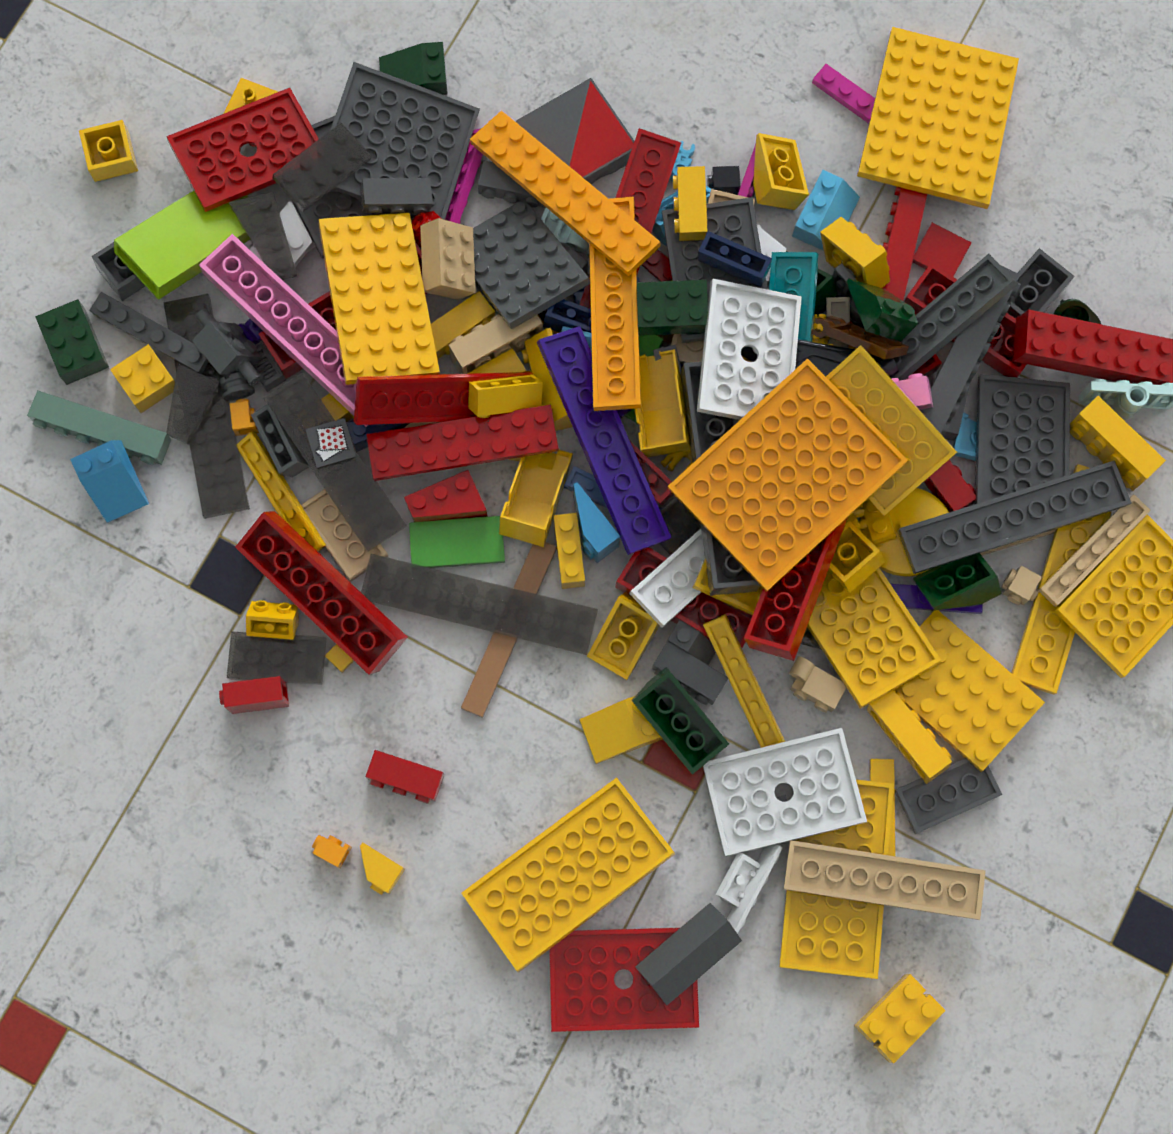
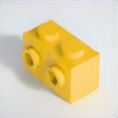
[246,600,299,640]

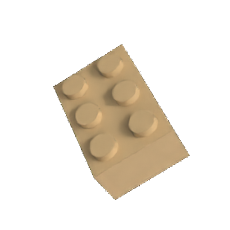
[420,218,476,300]

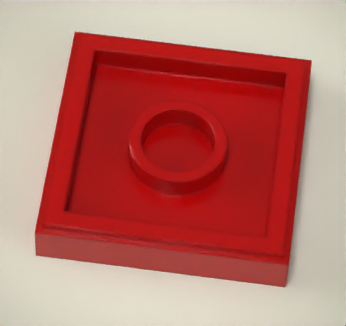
[912,222,972,277]

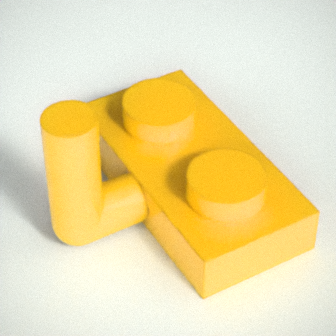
[847,499,896,545]

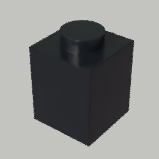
[707,166,741,195]

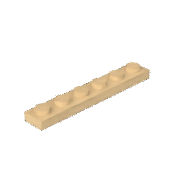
[1038,494,1151,607]

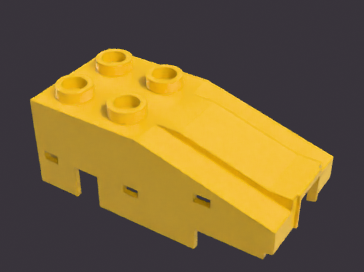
[635,349,691,458]
[499,450,573,547]

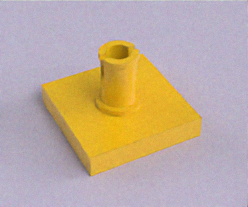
[223,78,278,114]

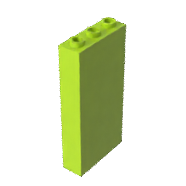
[114,190,266,300]

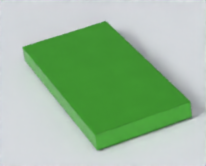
[409,516,505,570]

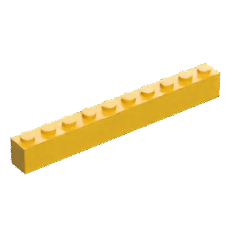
[292,291,496,446]

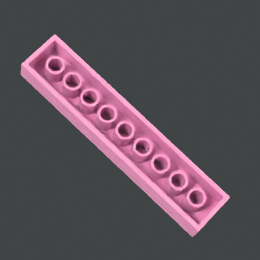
[199,234,368,427]

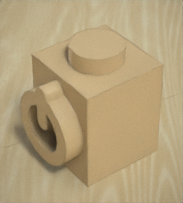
[1001,565,1042,605]

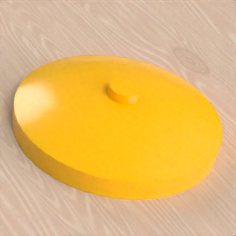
[860,488,949,577]

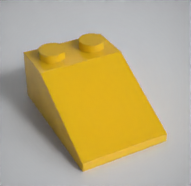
[753,133,809,210]
[587,592,660,680]
[579,695,663,764]

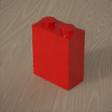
[219,676,289,714]

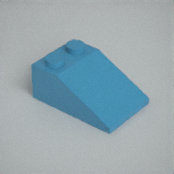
[70,440,149,523]
[573,482,620,563]

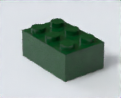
[637,280,708,336]
[35,299,109,385]

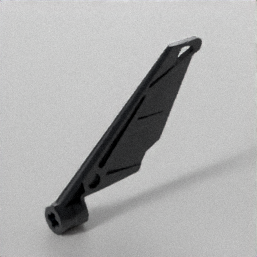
[741,339,899,377]

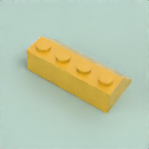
[521,328,573,431]

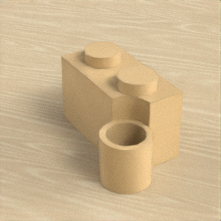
[789,656,846,713]

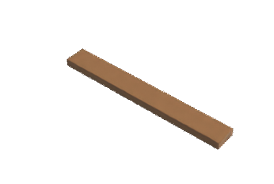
[461,542,557,718]

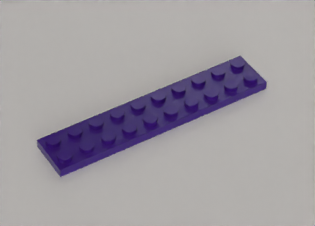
[537,326,671,555]

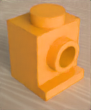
[230,399,259,436]
[312,835,352,869]

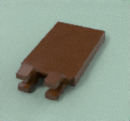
[811,316,909,359]

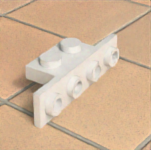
[716,845,782,934]

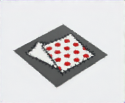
[305,418,356,468]

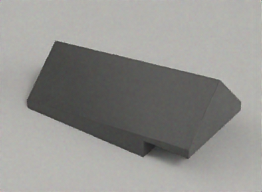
[635,903,742,1005]

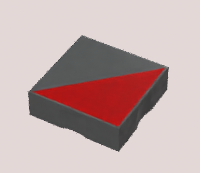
[516,78,634,185]

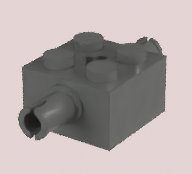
[192,308,262,386]

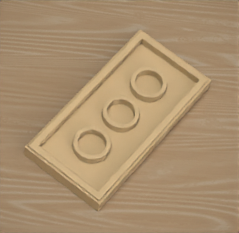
[301,481,388,582]

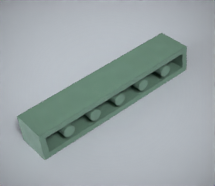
[27,390,171,465]

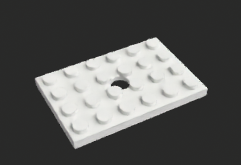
[697,279,802,420]
[703,728,867,857]

